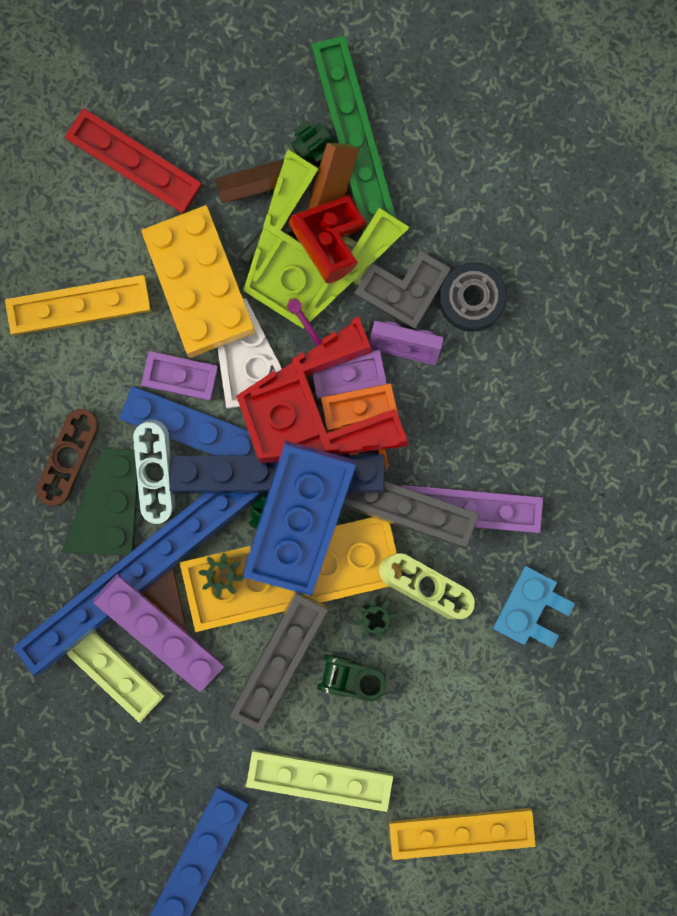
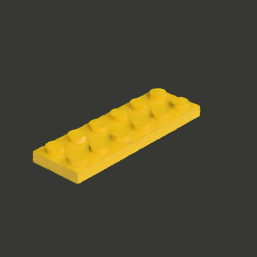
[180,517,402,632]

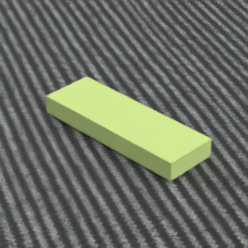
[66,630,165,723]

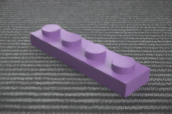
[401,485,543,533]
[93,573,224,693]

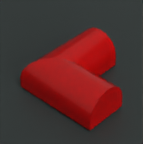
[289,195,367,284]

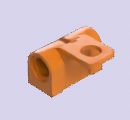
[321,383,398,469]

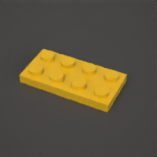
[141,205,256,358]

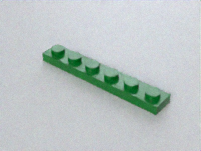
[311,35,401,240]

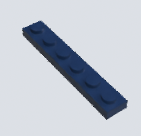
[169,455,385,494]

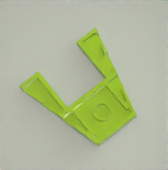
[243,149,409,329]

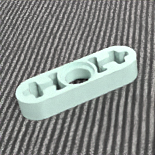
[133,420,176,524]

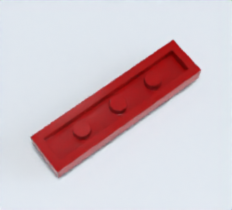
[64,108,202,214]

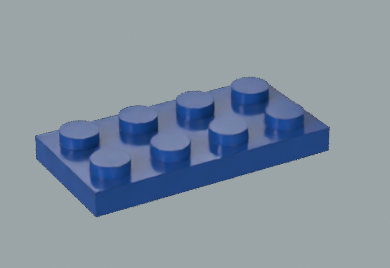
[243,440,356,596]

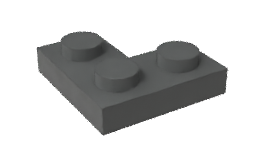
[354,251,451,330]

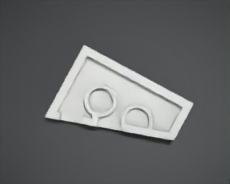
[218,298,282,409]

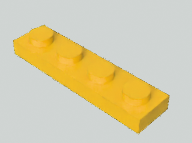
[5,275,152,336]
[389,808,536,860]

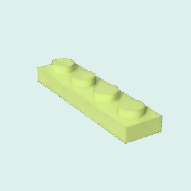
[246,749,393,812]

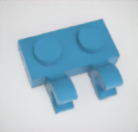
[492,566,575,648]

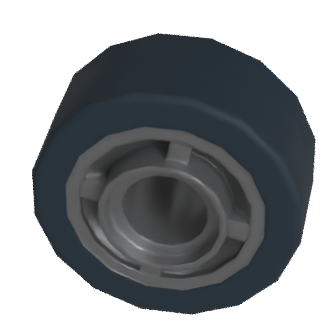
[439,263,507,332]

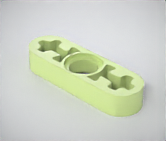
[379,554,475,619]

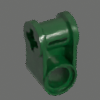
[316,654,387,702]

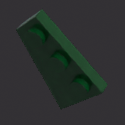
[61,448,138,556]

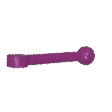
[287,298,322,346]

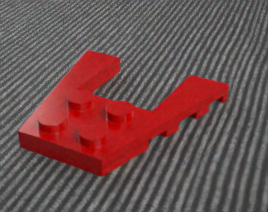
[236,316,408,464]

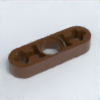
[37,409,99,506]

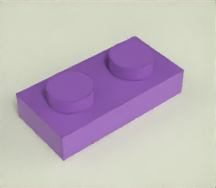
[369,320,444,366]
[313,350,387,399]
[141,351,219,401]

